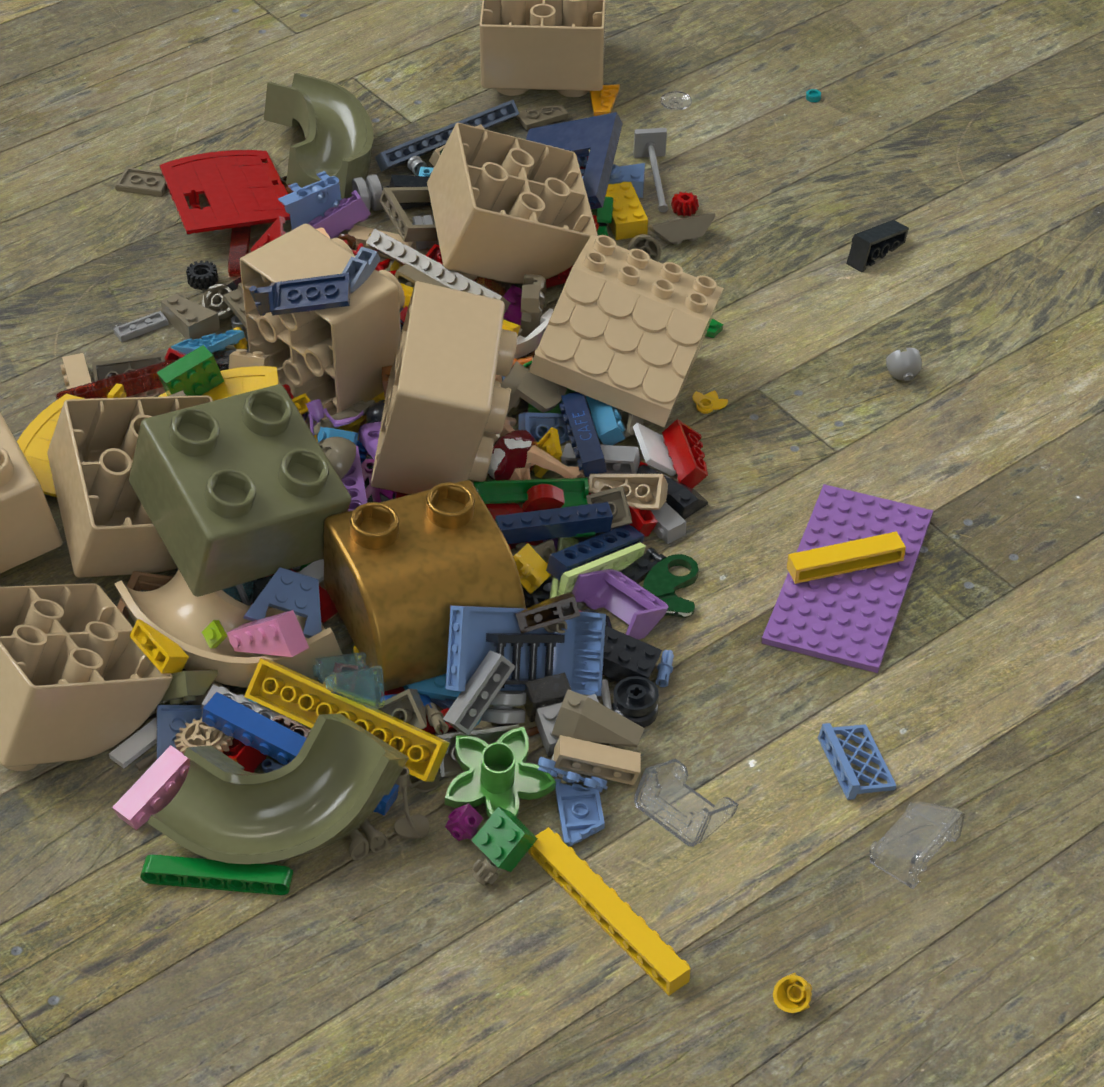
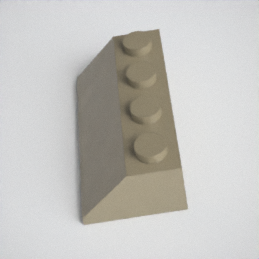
[434,723,519,777]

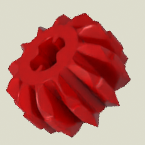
[671,192,699,217]

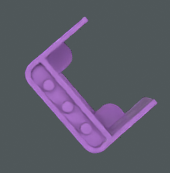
[572,569,668,640]

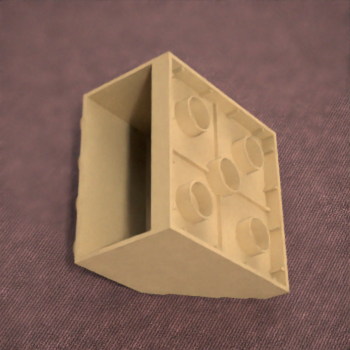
[529,235,724,427]

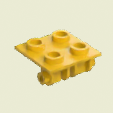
[513,543,552,594]

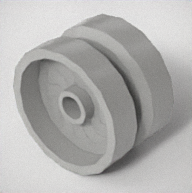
[352,174,384,211]
[481,691,526,724]

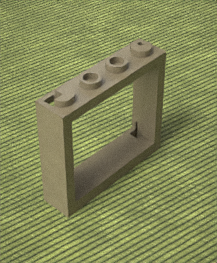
[380,187,438,242]

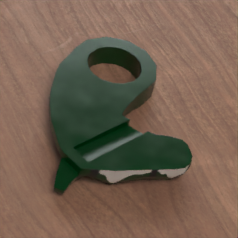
[642,554,699,618]

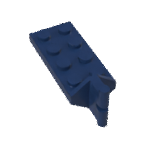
[249,273,351,316]

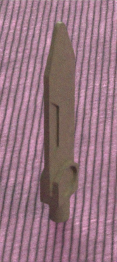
[314,399,375,435]

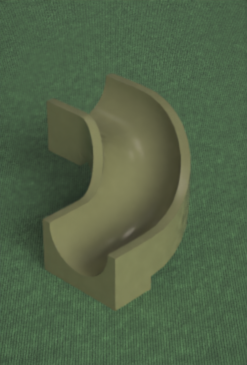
[264,73,374,199]

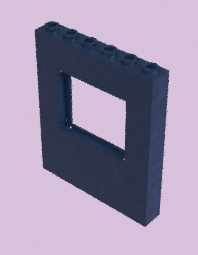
[526,112,623,209]

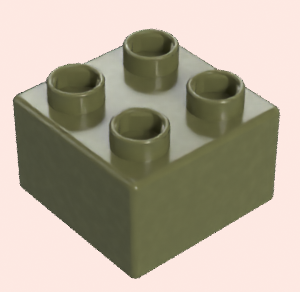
[129,384,351,597]

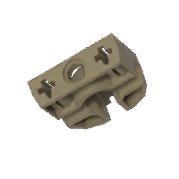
[521,274,546,337]

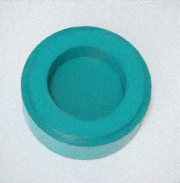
[806,89,821,102]

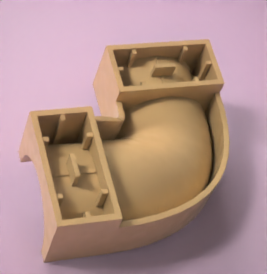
[115,569,346,688]

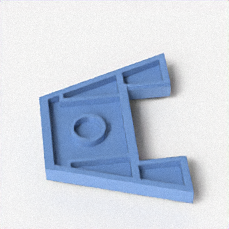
[243,568,322,638]

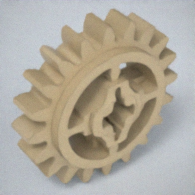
[174,717,234,754]

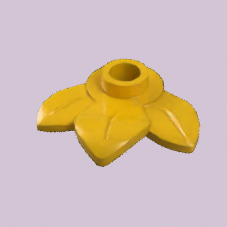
[692,390,728,414]

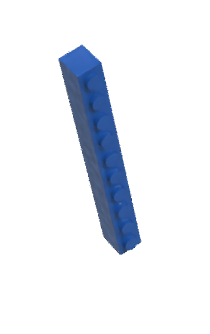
[202,692,399,816]

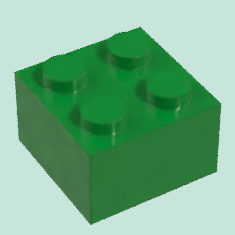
[472,807,538,872]

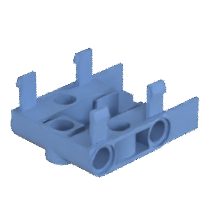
[278,171,342,230]

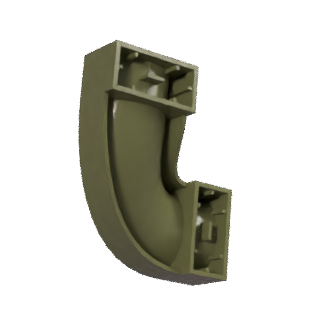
[147,714,409,864]

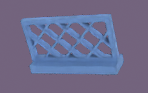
[818,723,897,800]

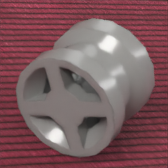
[407,156,427,176]

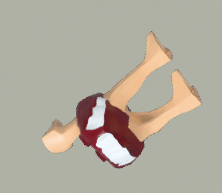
[487,416,585,481]

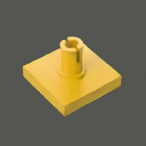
[534,427,562,478]

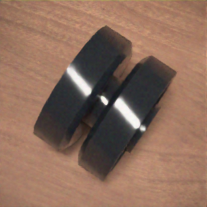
[613,676,659,728]

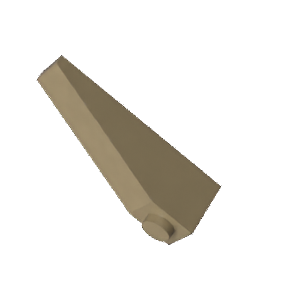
[92,353,166,398]

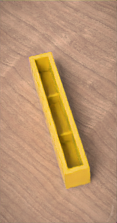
[787,531,906,584]

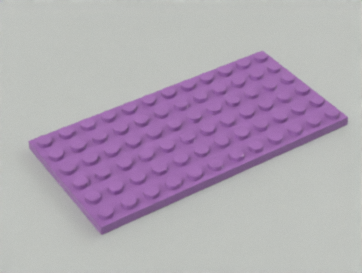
[761,484,933,673]

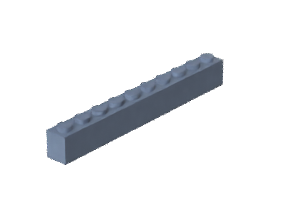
[375,100,520,172]

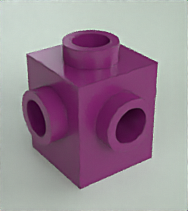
[445,804,483,841]

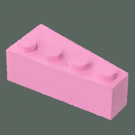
[227,610,309,657]
[112,745,190,830]

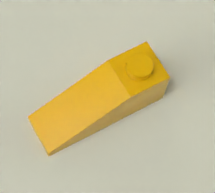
[129,619,189,674]

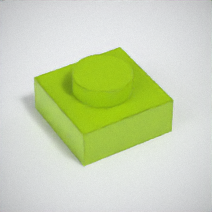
[202,620,228,648]

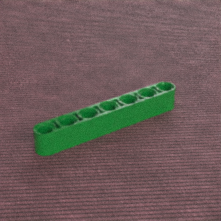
[140,854,294,895]

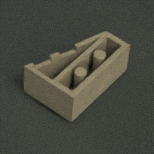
[161,294,220,340]

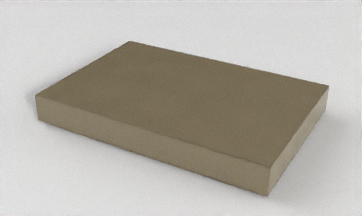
[115,167,167,197]

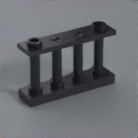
[486,633,565,688]

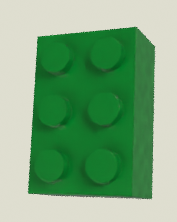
[157,345,224,396]

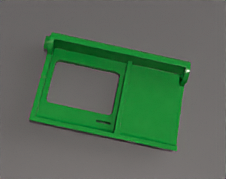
[473,478,595,538]

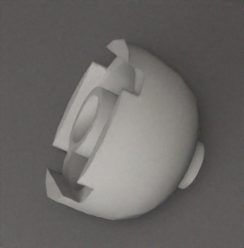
[886,348,922,381]

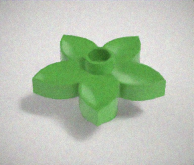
[445,726,556,818]

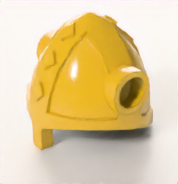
[773,972,812,1013]

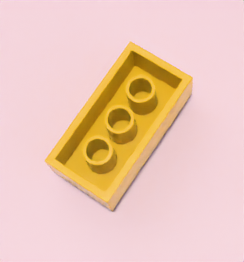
[605,182,648,240]

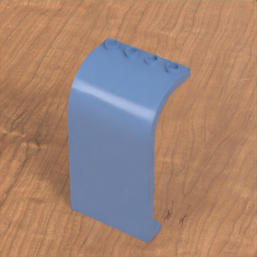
[446,606,606,696]

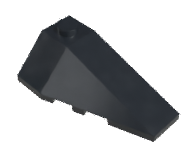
[636,464,708,520]

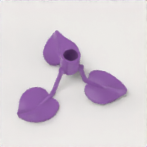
[306,399,364,435]

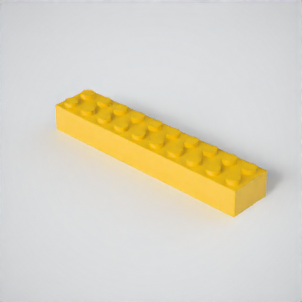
[244,658,450,782]

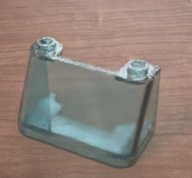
[313,652,385,708]

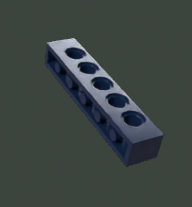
[546,524,645,581]

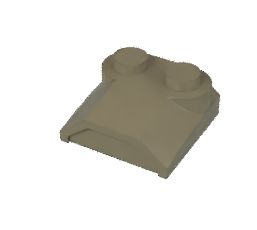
[586,486,632,533]

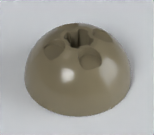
[319,437,356,479]

